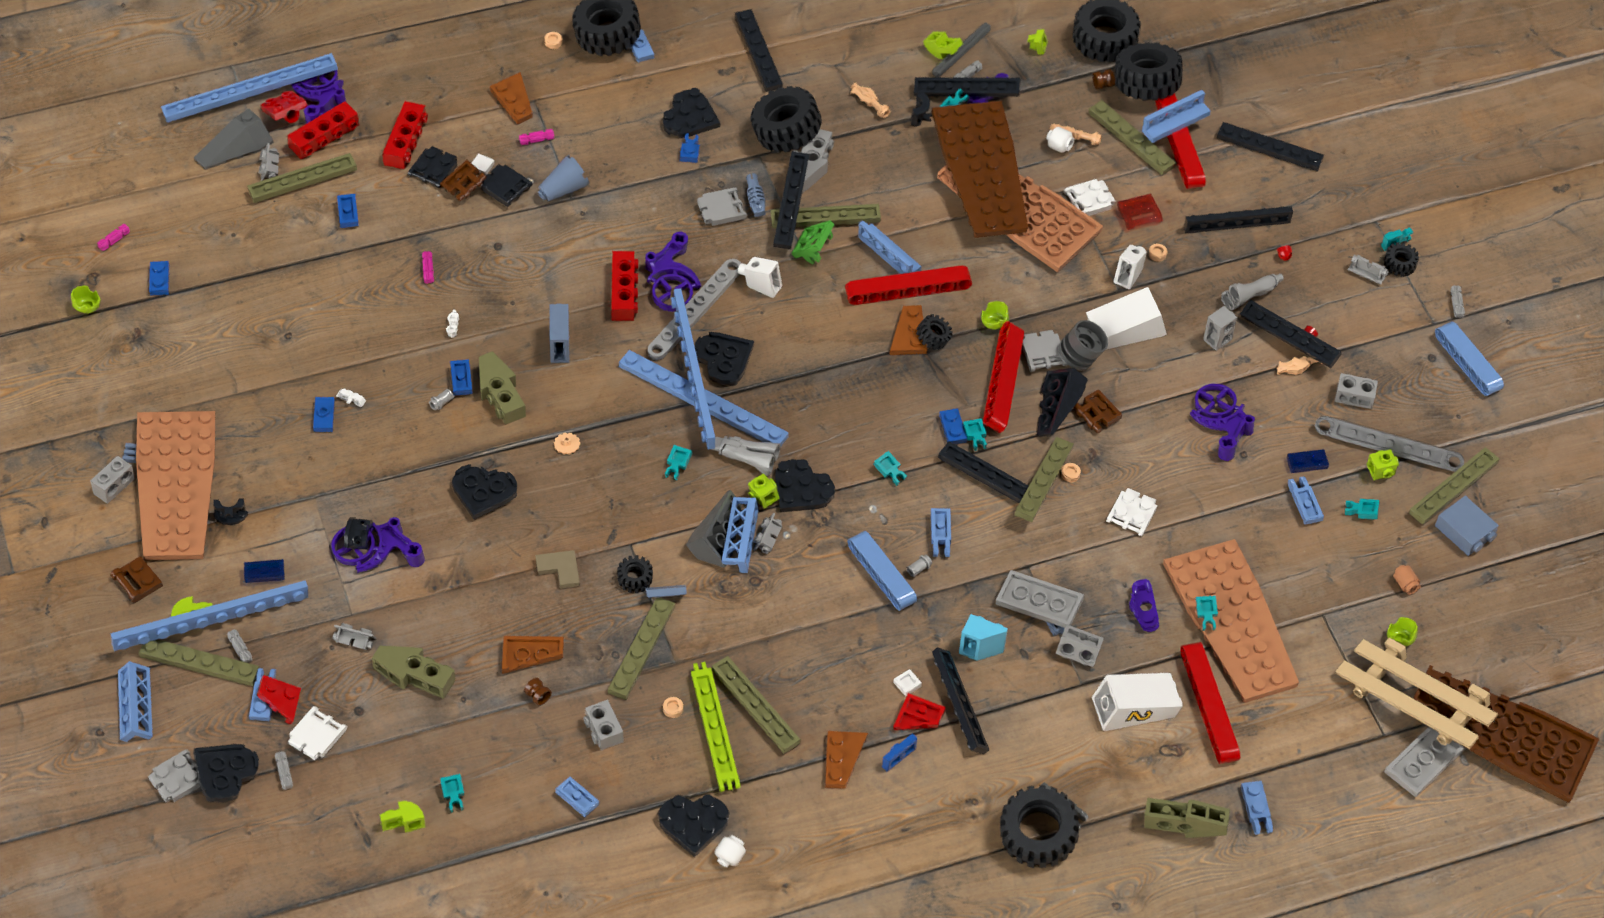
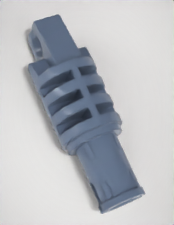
[746,173,766,217]

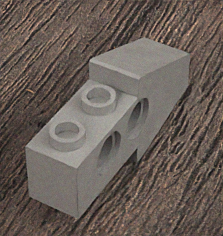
[795,129,834,194]

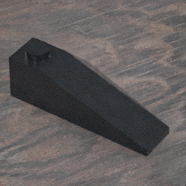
[1037,368,1088,437]

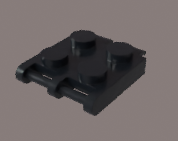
[408,146,457,189]
[481,164,533,207]

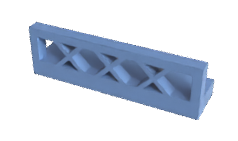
[1142,90,1211,143]
[858,221,922,274]
[722,497,759,573]
[118,661,153,742]

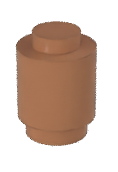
[1393,565,1421,595]

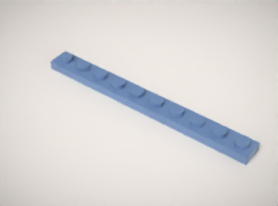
[161,53,338,123]
[671,289,715,450]
[619,350,789,447]
[110,580,308,651]

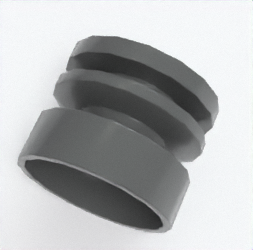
[1058,320,1108,370]

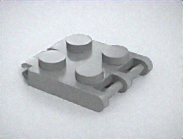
[697,188,747,226]
[1022,330,1067,372]
[148,749,200,802]

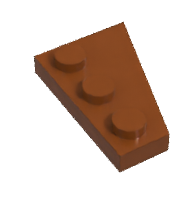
[490,72,533,125]
[890,305,927,355]
[502,636,564,674]
[825,731,868,789]

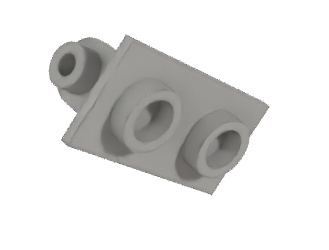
[259,143,279,181]
[1348,255,1389,285]
[753,513,782,554]
[332,623,376,650]

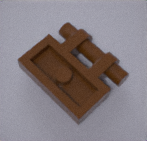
[440,160,487,202]
[1073,389,1122,433]

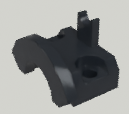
[911,92,932,127]
[213,498,248,525]
[344,517,373,550]

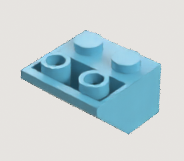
[959,614,1008,661]

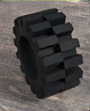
[1384,242,1419,277]
[916,314,953,350]
[617,555,653,593]

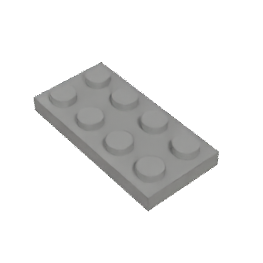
[996,570,1084,628]
[1384,727,1466,797]

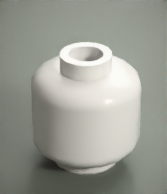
[1046,127,1074,153]
[715,835,746,868]

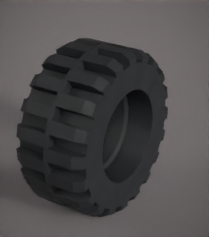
[572,0,641,56]
[1072,0,1141,63]
[1115,42,1183,101]
[750,86,822,153]
[1000,785,1079,868]

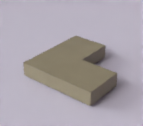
[535,550,580,589]

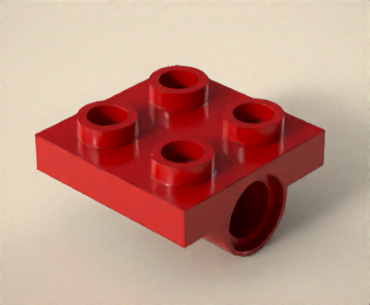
[260,91,307,123]

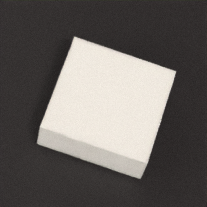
[472,154,494,175]
[893,669,922,697]

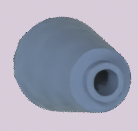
[538,155,589,202]

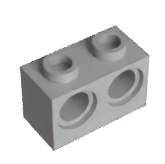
[1203,306,1237,351]
[1334,373,1378,410]
[90,456,135,504]
[1056,624,1104,667]
[583,700,624,750]

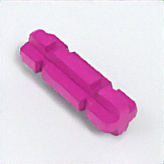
[519,129,554,145]
[97,224,130,251]
[422,251,434,284]

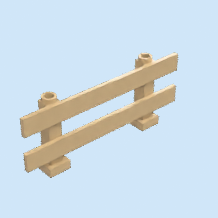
[1335,638,1498,749]

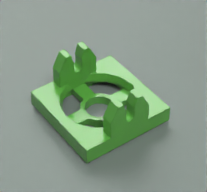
[792,220,834,264]

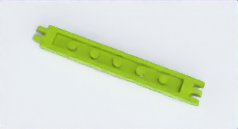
[691,662,740,792]

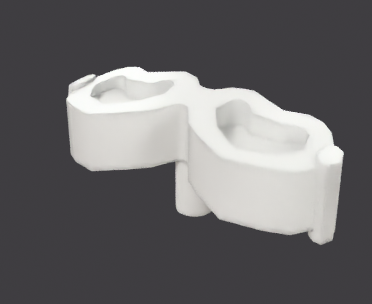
[446,310,459,338]
[336,389,366,407]

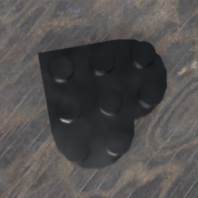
[663,88,720,138]
[695,332,754,386]
[775,459,835,512]
[452,464,517,520]
[193,744,259,802]
[658,794,729,857]

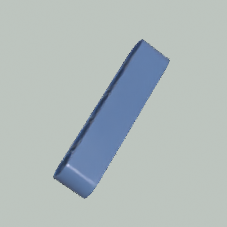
[1435,321,1504,396]
[847,531,917,611]

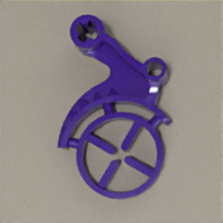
[291,70,347,124]
[645,232,701,312]
[1190,384,1255,461]
[331,517,425,573]

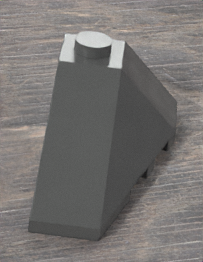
[194,109,274,170]
[686,490,742,567]

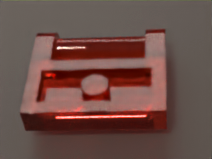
[1117,193,1163,230]

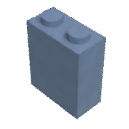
[550,304,569,363]
[1435,496,1499,556]

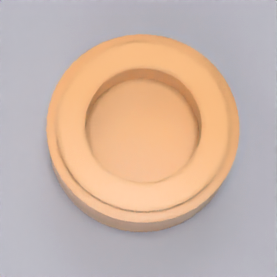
[544,32,562,49]
[1148,244,1167,262]
[1061,463,1081,482]
[663,697,683,718]

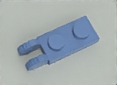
[1288,476,1324,525]
[931,508,951,557]
[249,668,276,721]
[1241,781,1273,835]

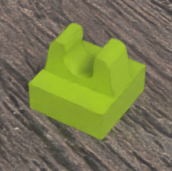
[1027,29,1048,54]

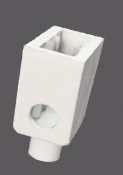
[1113,245,1147,290]
[738,257,782,298]

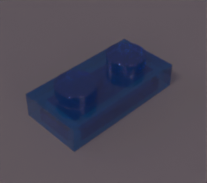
[1286,449,1329,473]
[244,559,285,583]

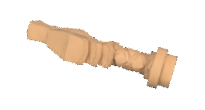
[850,83,891,118]
[1050,124,1102,145]
[1277,356,1322,375]

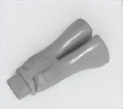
[1221,274,1284,311]
[712,436,780,476]

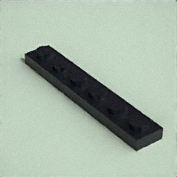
[735,9,783,92]
[914,77,1021,97]
[1217,122,1324,172]
[773,151,809,250]
[1184,206,1293,234]
[1240,299,1342,368]
[938,441,1046,503]
[932,647,990,754]

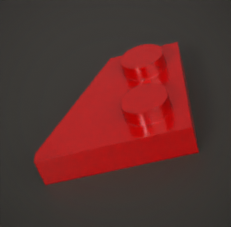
[257,675,301,725]
[893,693,946,730]

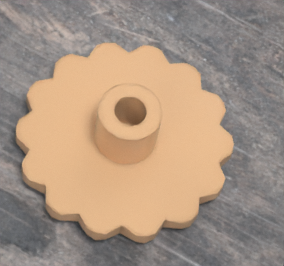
[554,433,580,455]

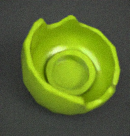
[71,285,101,314]
[981,301,1009,330]
[1387,617,1418,647]

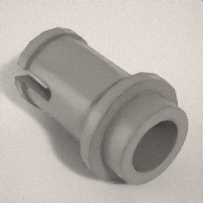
[429,389,454,411]
[906,554,932,577]

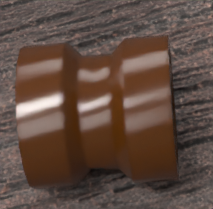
[1092,69,1115,90]
[524,677,552,706]

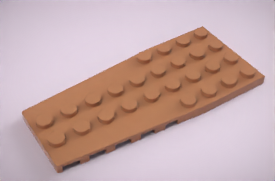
[937,164,1103,272]
[136,411,216,560]
[1163,539,1299,703]

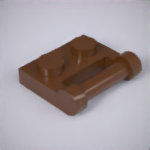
[110,556,163,603]

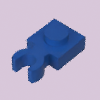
[680,134,700,163]

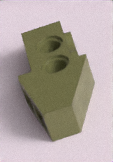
[479,351,526,425]
[372,646,455,699]
[1144,798,1230,838]

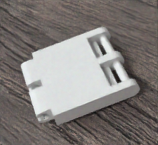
[1063,179,1116,216]
[1106,488,1157,536]
[288,706,347,760]

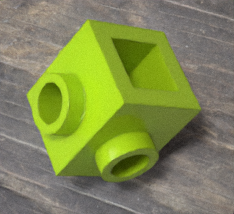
[1367,449,1399,480]
[748,473,780,509]

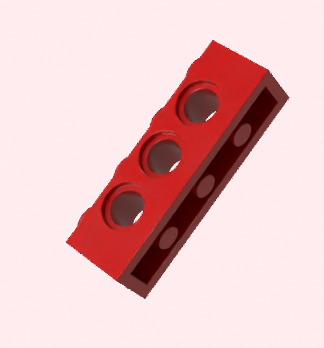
[287,101,359,160]
[382,101,428,169]
[611,251,638,321]

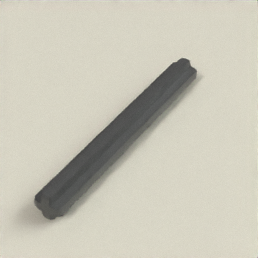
[932,22,991,77]

